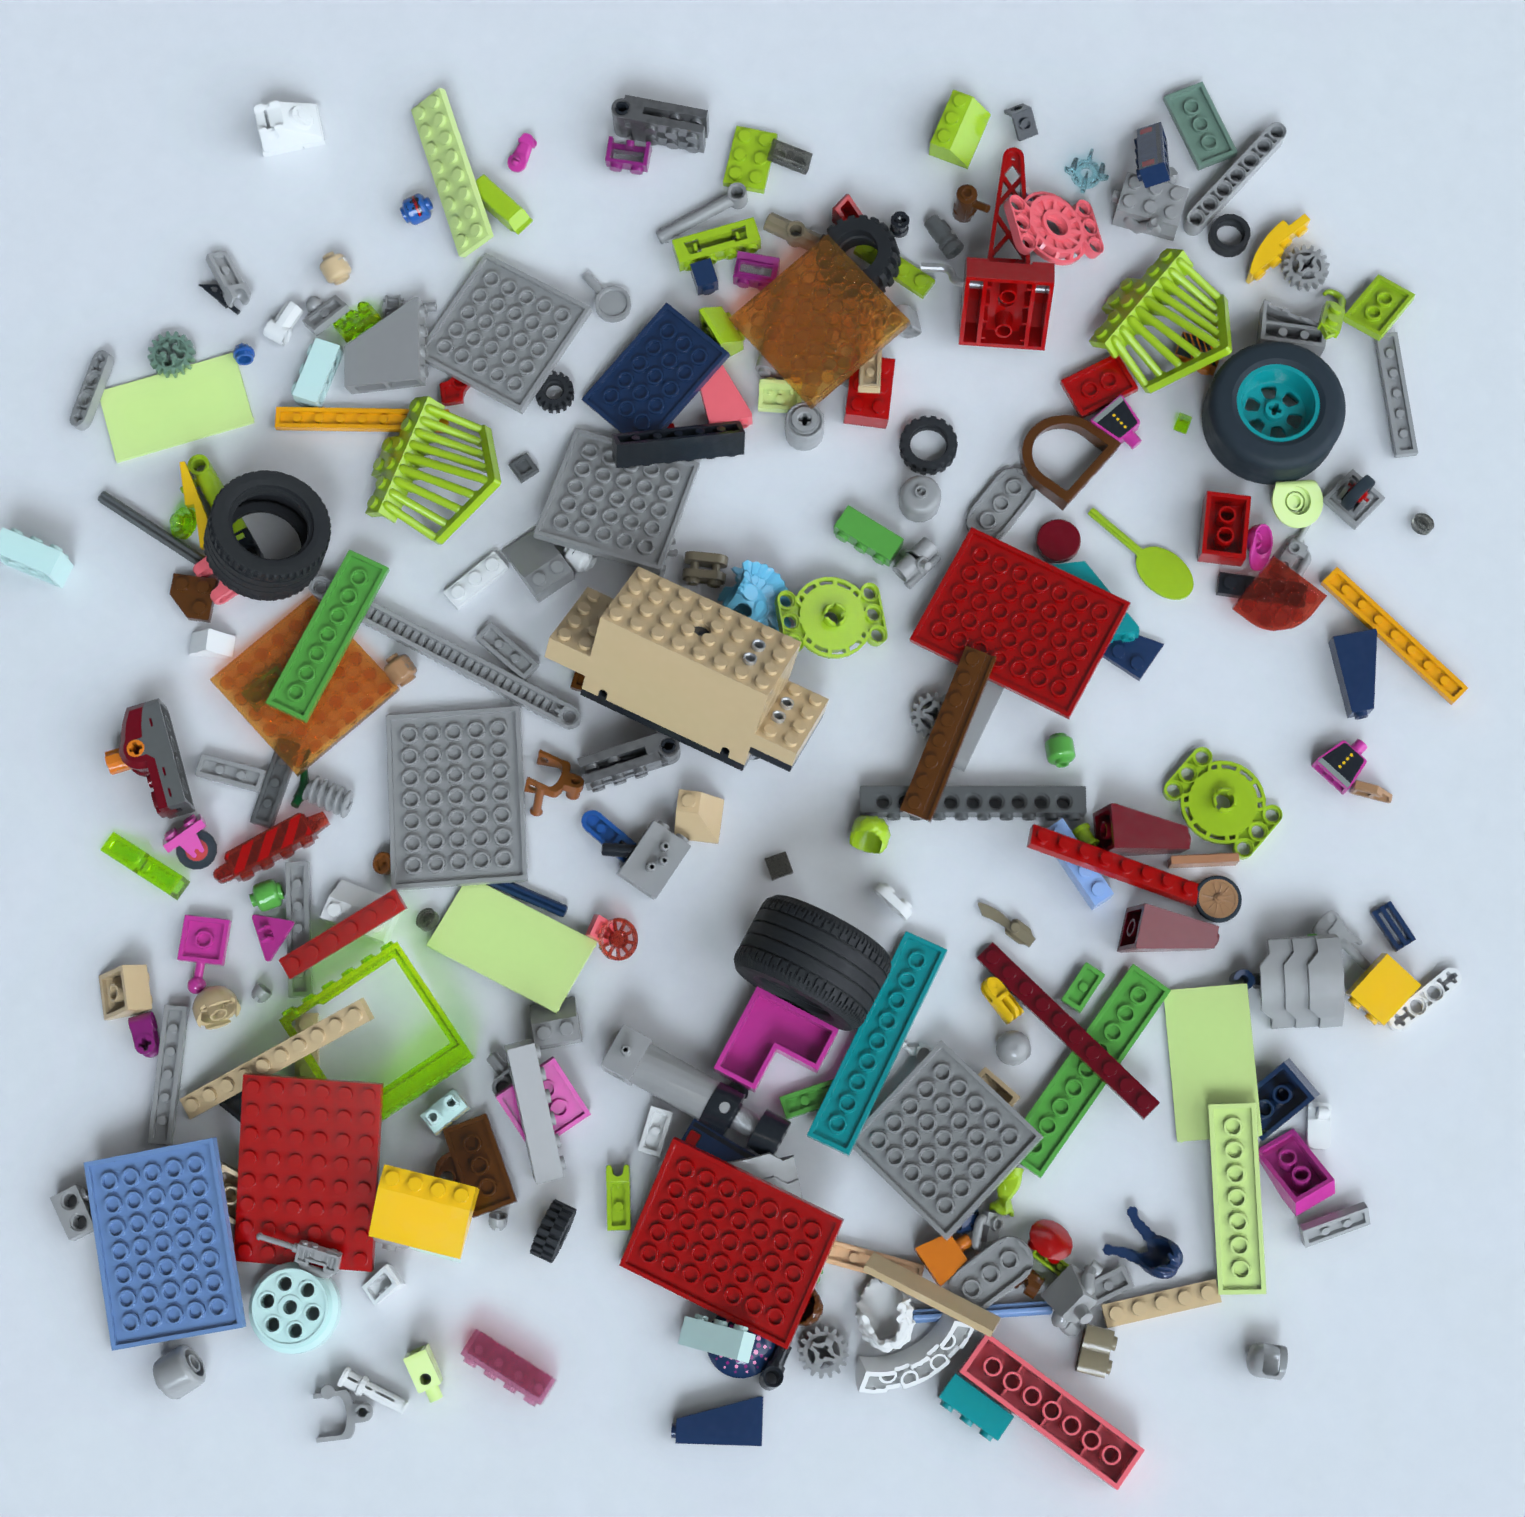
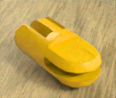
[981,976,1024,1025]

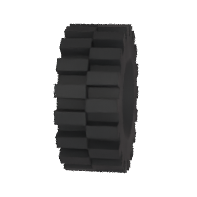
[530,1199,577,1263]

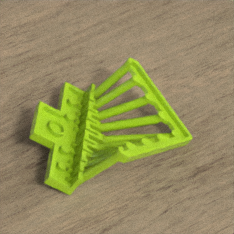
[1089,248,1232,394]
[365,396,501,545]

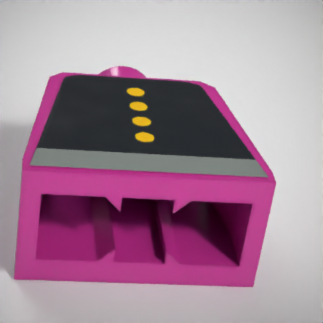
[1090,395,1142,449]
[1312,739,1367,795]

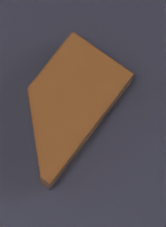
[1350,780,1393,803]

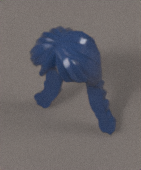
[1102,1206,1183,1279]

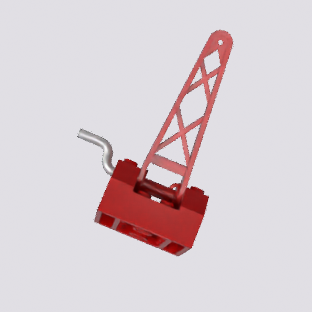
[921,147,1055,351]

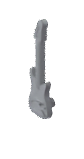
[1312,911,1371,971]

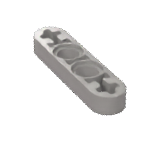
[70,350,114,431]

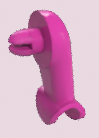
[507,133,537,173]

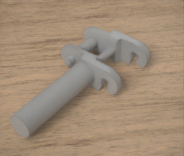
[382,295,437,319]

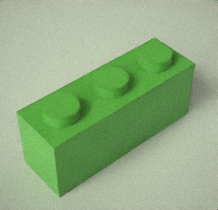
[834,505,904,567]

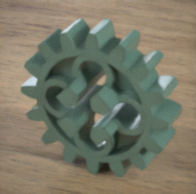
[147,331,196,378]

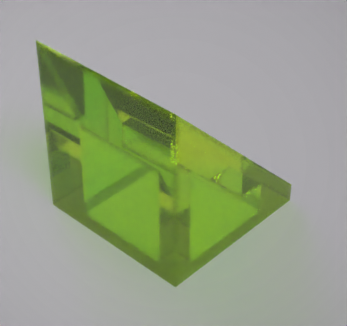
[1173,413,1192,434]

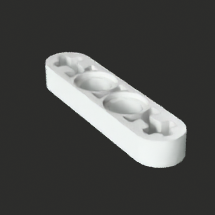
[1387,968,1462,1032]

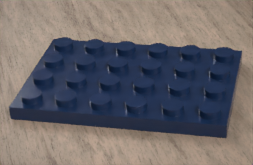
[581,302,731,433]

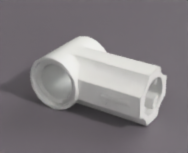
[263,301,303,346]

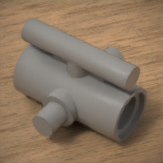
[892,537,941,589]

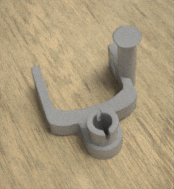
[313,1384,373,1443]

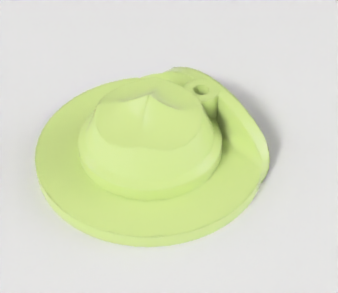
[1271,480,1323,528]

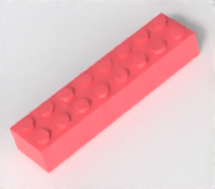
[958,1334,1145,1490]

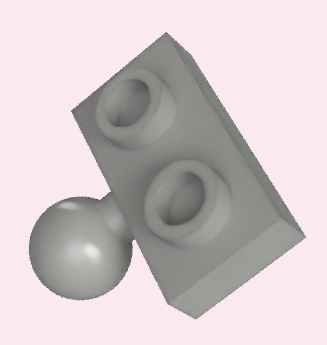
[302,295,350,336]

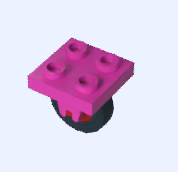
[163,814,217,870]

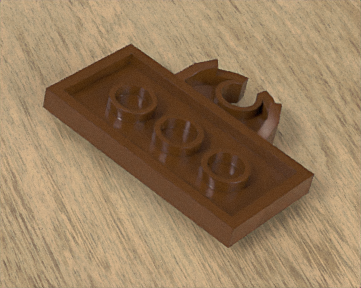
[434,1113,518,1218]

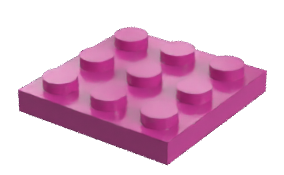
[495,1056,591,1141]

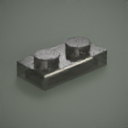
[767,139,813,175]

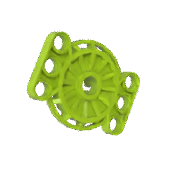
[774,577,888,659]
[1162,747,1283,860]

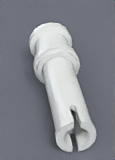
[337,1366,409,1415]

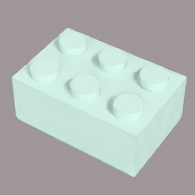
[0,527,74,588]

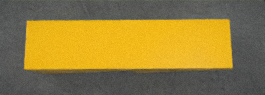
[179,461,208,550]

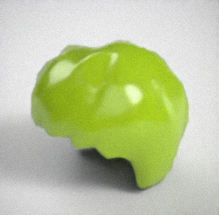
[850,815,891,854]

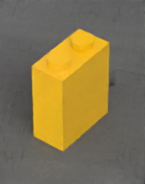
[1345,953,1421,1026]

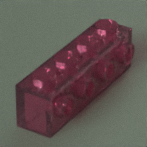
[460,1329,558,1407]

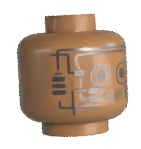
[384,653,417,687]

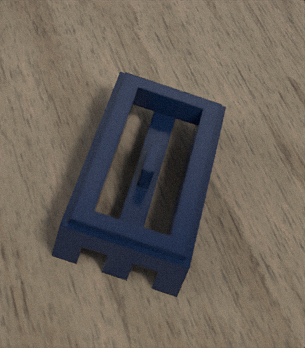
[1370,901,1416,952]

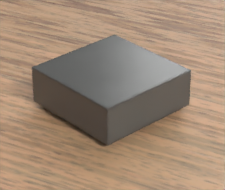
[509,453,539,484]

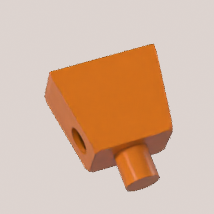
[914,1233,972,1286]

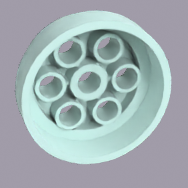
[249,1262,341,1354]

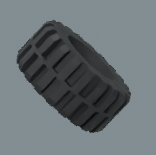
[816,215,901,302]

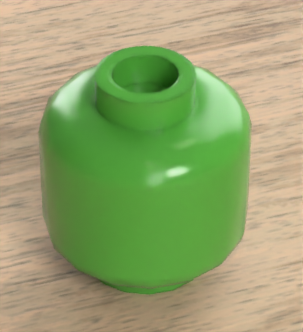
[1045,733,1076,768]
[249,879,285,912]

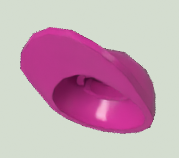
[1247,524,1273,571]

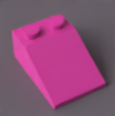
[1259,1129,1335,1216]

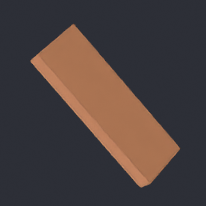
[1167,853,1240,869]

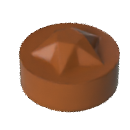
[373,852,391,875]

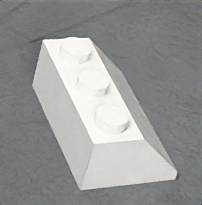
[320,880,401,946]

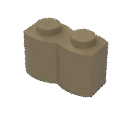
[1075,1324,1118,1378]

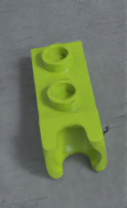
[606,1165,631,1231]

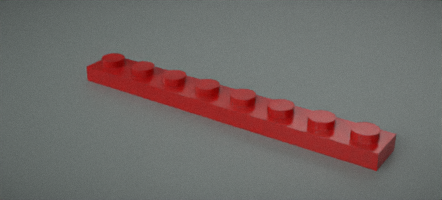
[1027,824,1199,907]

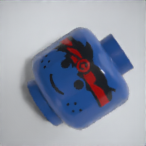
[400,193,433,225]

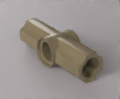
[763,212,822,255]

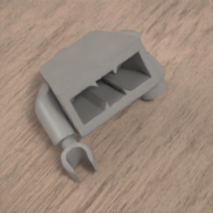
[1040,1259,1103,1336]

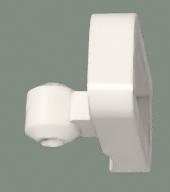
[1306,1102,1332,1150]

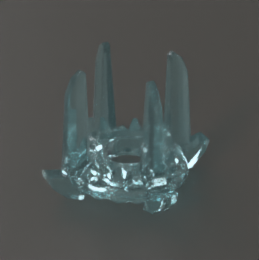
[1064,148,1109,194]

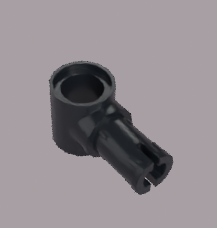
[759,1345,792,1391]

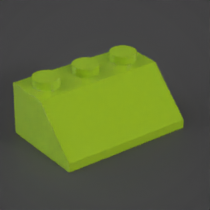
[929,90,991,169]

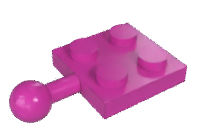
[177,915,232,994]

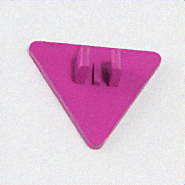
[252,915,294,961]

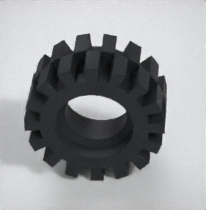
[535,371,574,414]

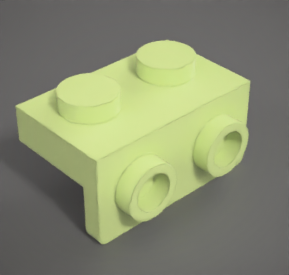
[758,377,803,413]

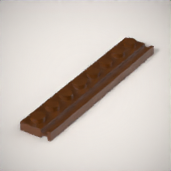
[900,646,997,823]

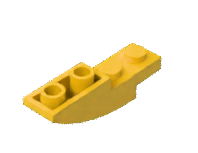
[1246,213,1310,284]

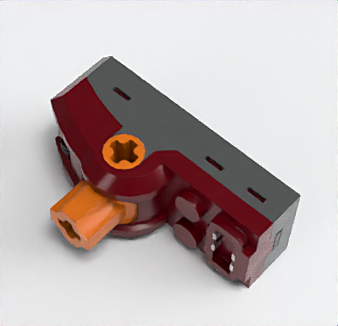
[105,698,195,819]

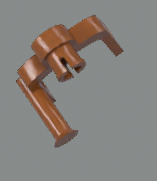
[524,749,584,816]

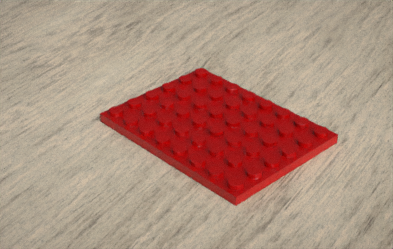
[910,527,1131,719]
[234,1073,384,1272]
[619,1137,844,1349]

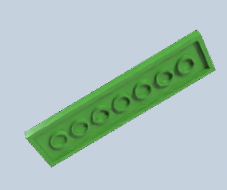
[265,550,390,723]

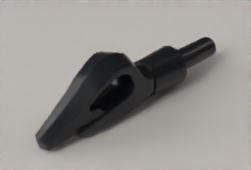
[198,284,241,315]

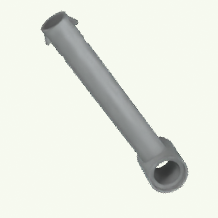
[656,182,748,244]

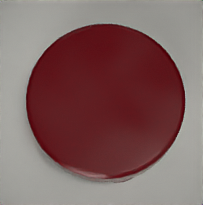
[1036,519,1081,563]

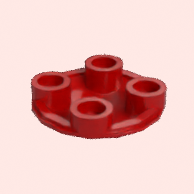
[1027,1219,1073,1264]

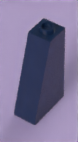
[1328,629,1377,720]
[671,1396,763,1446]

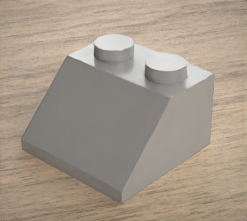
[530,997,582,1050]

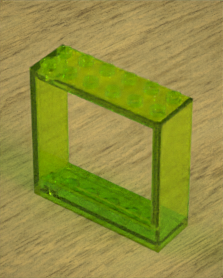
[279,941,476,1122]

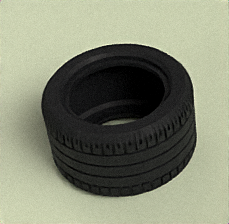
[734,895,892,1031]

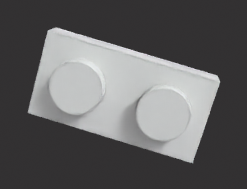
[638,1106,673,1158]

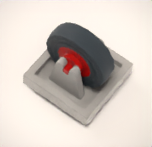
[1323,469,1385,530]

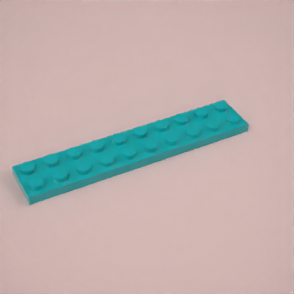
[807,931,947,1156]

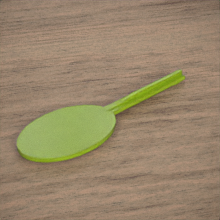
[1088,508,1194,600]

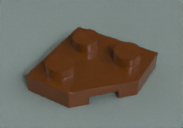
[170,573,219,623]

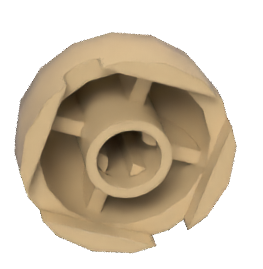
[192,986,241,1030]

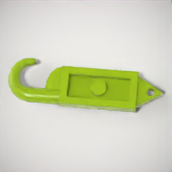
[1317,289,1346,340]

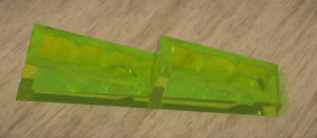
[100,832,190,901]

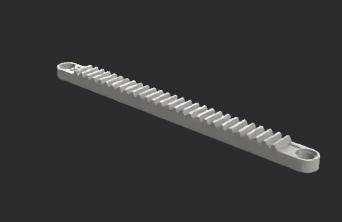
[309,576,581,730]

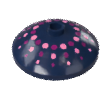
[707,1315,777,1378]

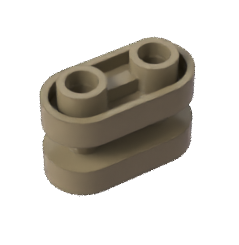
[682,551,728,588]

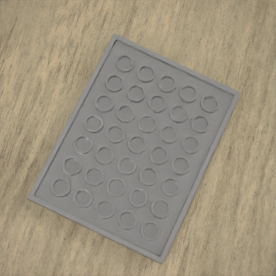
[386,706,528,891]

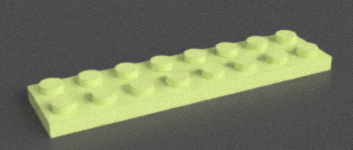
[411,88,494,258]
[1208,1103,1267,1295]

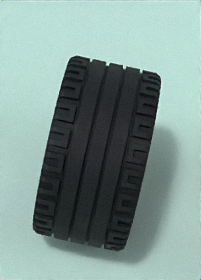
[203,470,331,601]

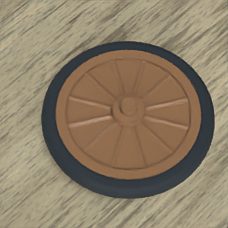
[1195,875,1242,923]

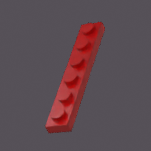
[279,889,408,979]

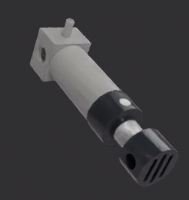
[601,1024,791,1155]

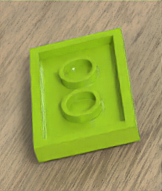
[723,126,778,194]
[1343,274,1415,341]

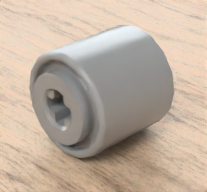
[785,402,824,451]

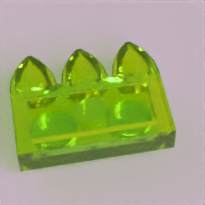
[333,302,382,343]

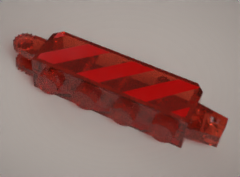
[213,811,331,884]

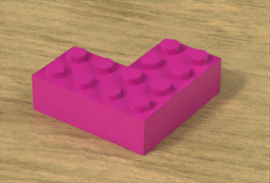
[714,986,839,1093]

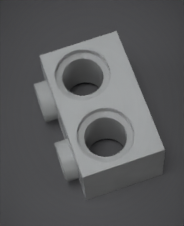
[50,1185,94,1241]

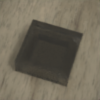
[764,851,793,881]

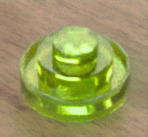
[169,507,197,540]

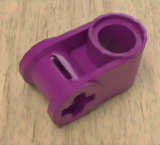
[128,1011,160,1058]

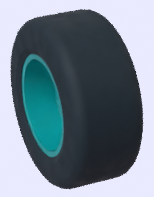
[1202,341,1346,485]

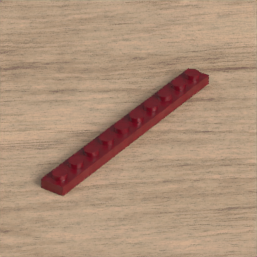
[977,942,1160,1120]

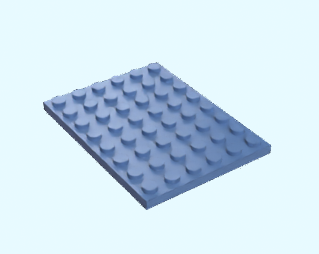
[84,1137,246,1351]

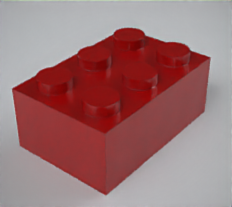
[843,354,895,429]
[1197,491,1251,567]

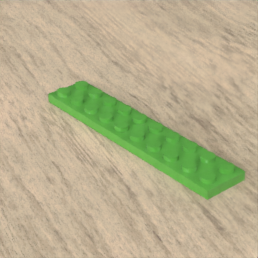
[1020,964,1171,1178]

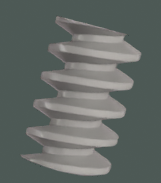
[302,776,353,818]

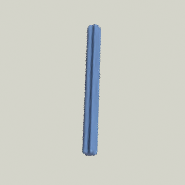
[913,1301,1053,1323]

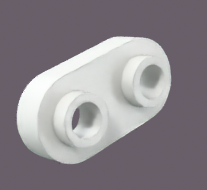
[873,883,912,920]

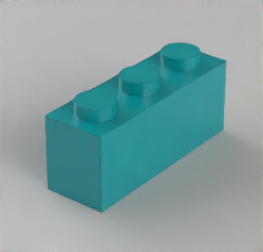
[938,1373,1014,1441]

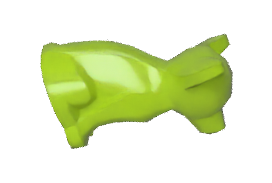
[989,1168,1024,1217]

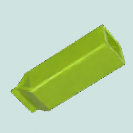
[476,174,533,235]

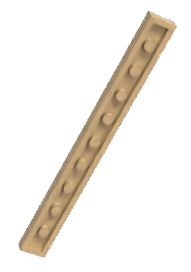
[179,997,374,1119]

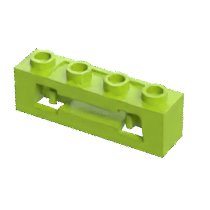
[672,217,761,272]

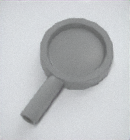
[582,272,631,323]

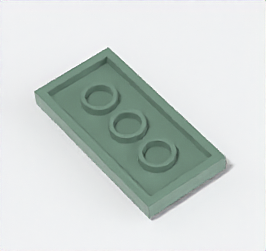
[1163,81,1238,171]

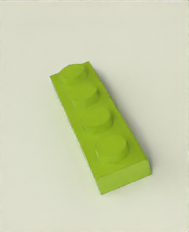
[853,245,935,299]

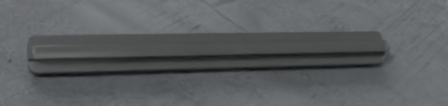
[98,491,205,564]

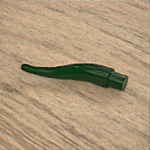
[291,750,311,808]

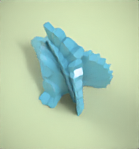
[717,560,791,631]

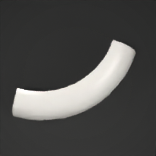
[855,1313,974,1393]

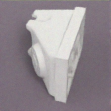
[254,100,326,157]

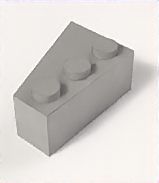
[1256,299,1326,357]

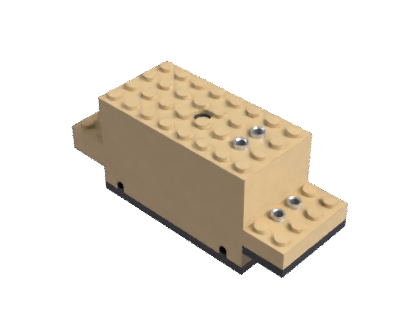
[545,566,829,772]

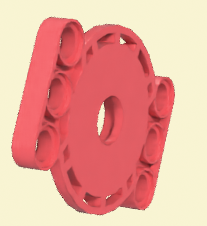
[1004,191,1104,266]

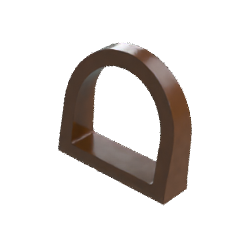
[1019,415,1122,511]

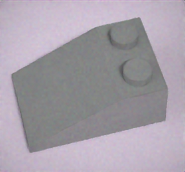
[502,528,575,602]

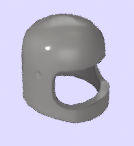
[996,1030,1031,1066]
[1246,1343,1288,1380]

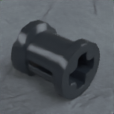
[890,211,910,238]

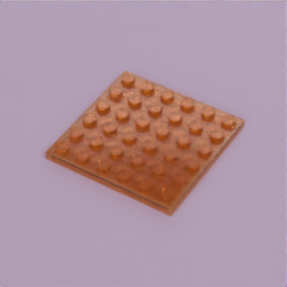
[729,234,911,409]
[210,595,400,777]

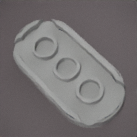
[966,468,1036,540]
[949,1236,1034,1309]

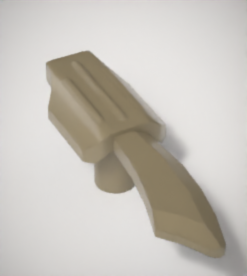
[978,902,1036,947]

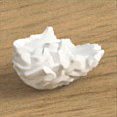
[854,1278,916,1353]

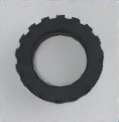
[899,416,958,475]

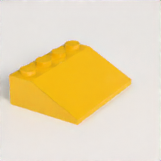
[369,1164,480,1259]

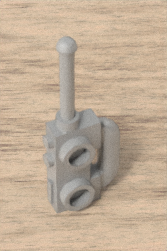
[1271,525,1311,581]
[971,1211,1003,1255]
[256,1233,343,1279]

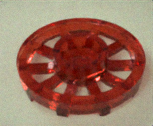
[597,918,638,961]

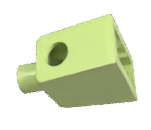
[403,1343,443,1403]

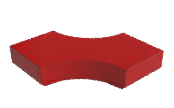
[439,377,470,406]

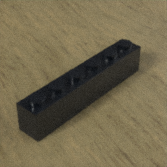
[612,421,745,468]

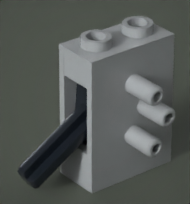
[601,820,691,900]

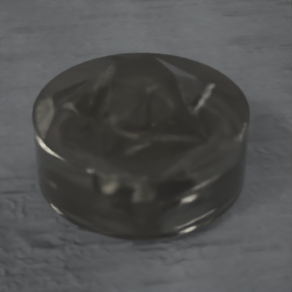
[1411,513,1434,535]
[416,908,439,932]

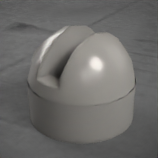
[252,983,272,1003]
[489,1211,508,1231]

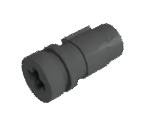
[924,215,964,259]

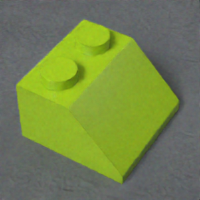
[699,306,745,357]

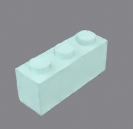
[291,338,343,407]
[678,1314,756,1363]

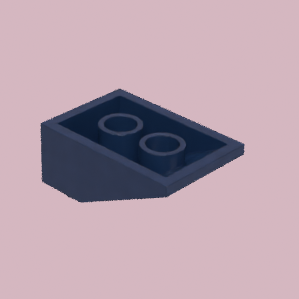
[1257,1058,1320,1141]

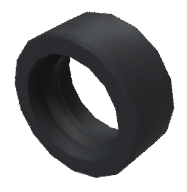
[1208,214,1251,257]

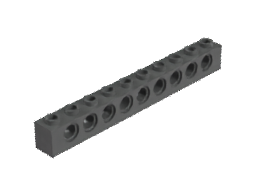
[859,786,1087,821]

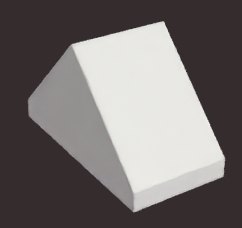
[189,628,236,659]
[362,1264,406,1306]

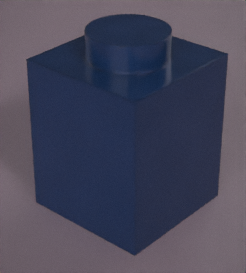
[690,258,719,296]

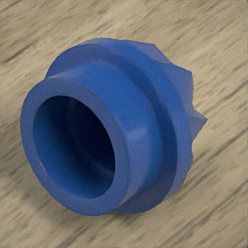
[233,343,255,365]

